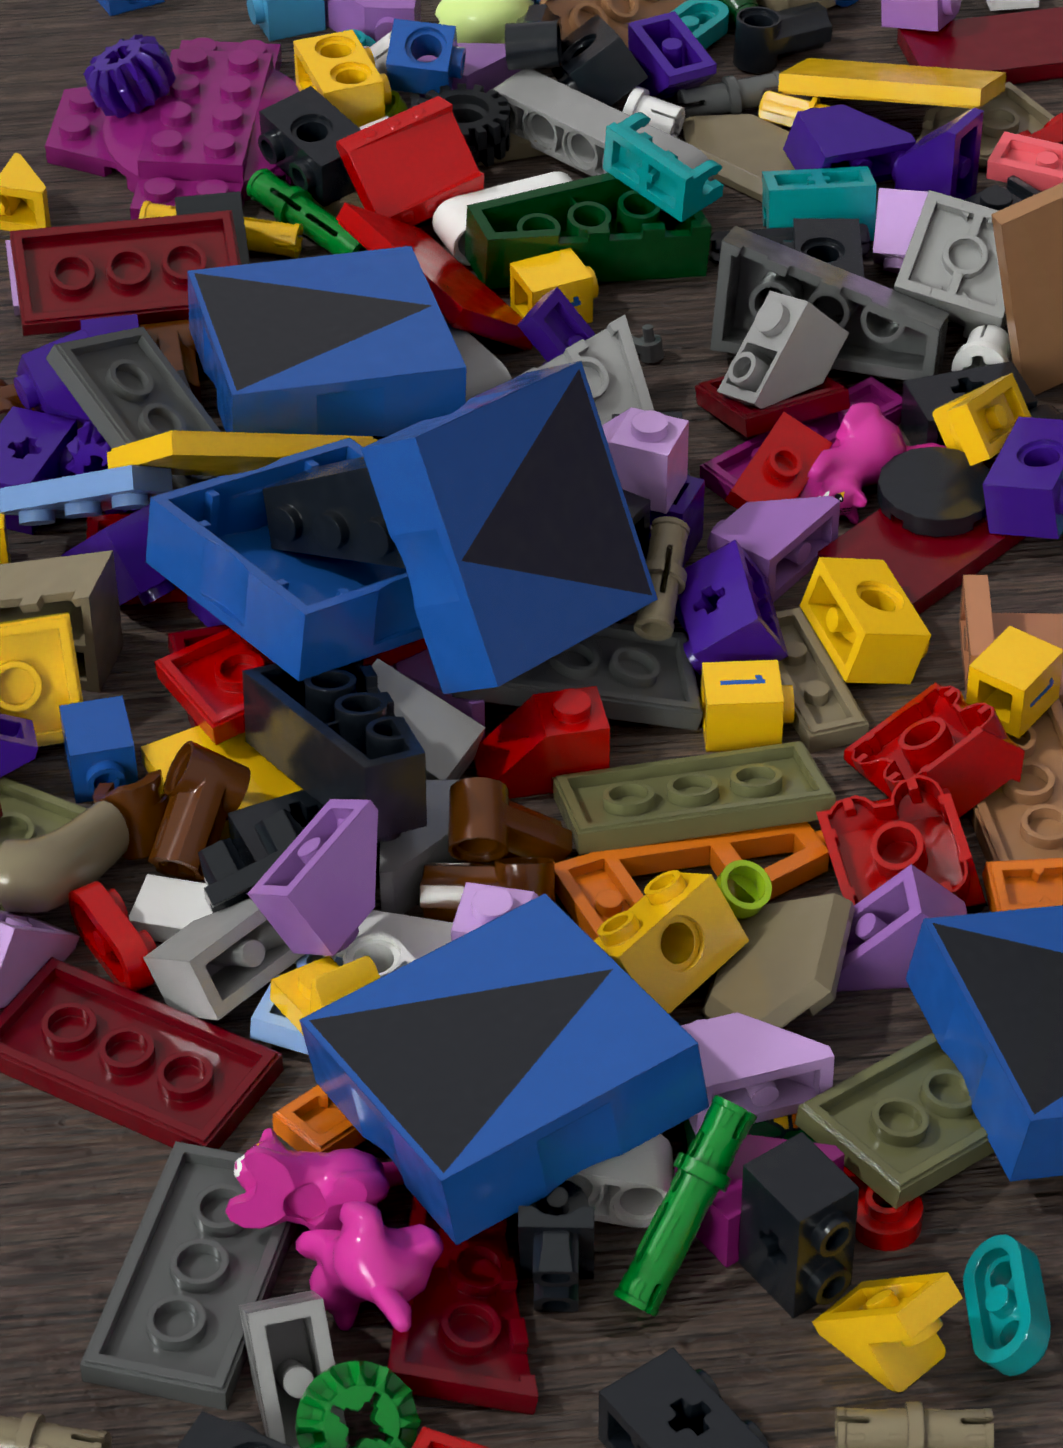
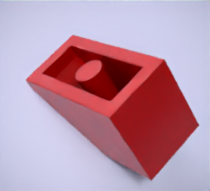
[472,686,610,799]

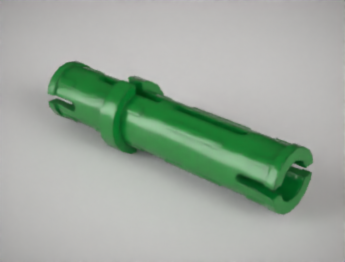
[246,168,368,254]
[613,1095,757,1317]

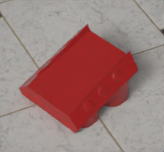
[336,96,484,226]
[844,682,1025,818]
[816,775,986,907]

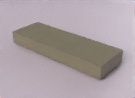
[776,607,869,753]

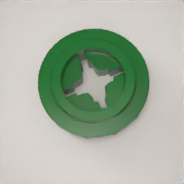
[295,1361,421,1448]

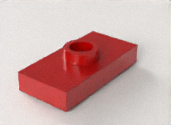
[725,412,833,509]

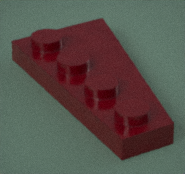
[387,1195,539,1415]

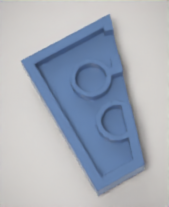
[0,465,173,526]

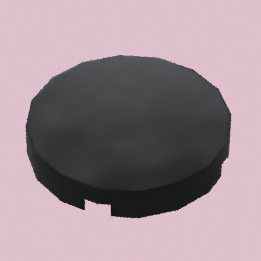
[877,447,990,537]

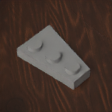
[517,315,654,425]

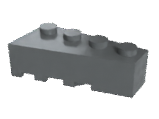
[710,226,949,380]

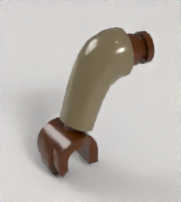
[0,769,170,913]

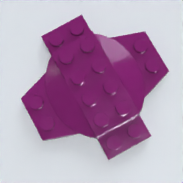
[45,37,299,220]

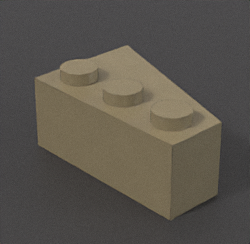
[0,550,124,693]

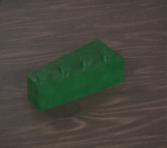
[465,173,712,289]

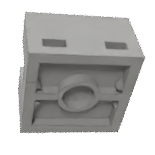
[894,190,1007,338]

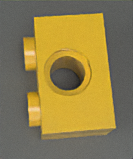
[800,557,932,684]
[594,870,749,1014]

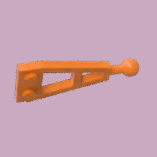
[555,822,830,945]

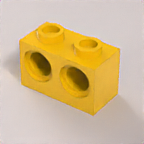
[293,29,392,127]

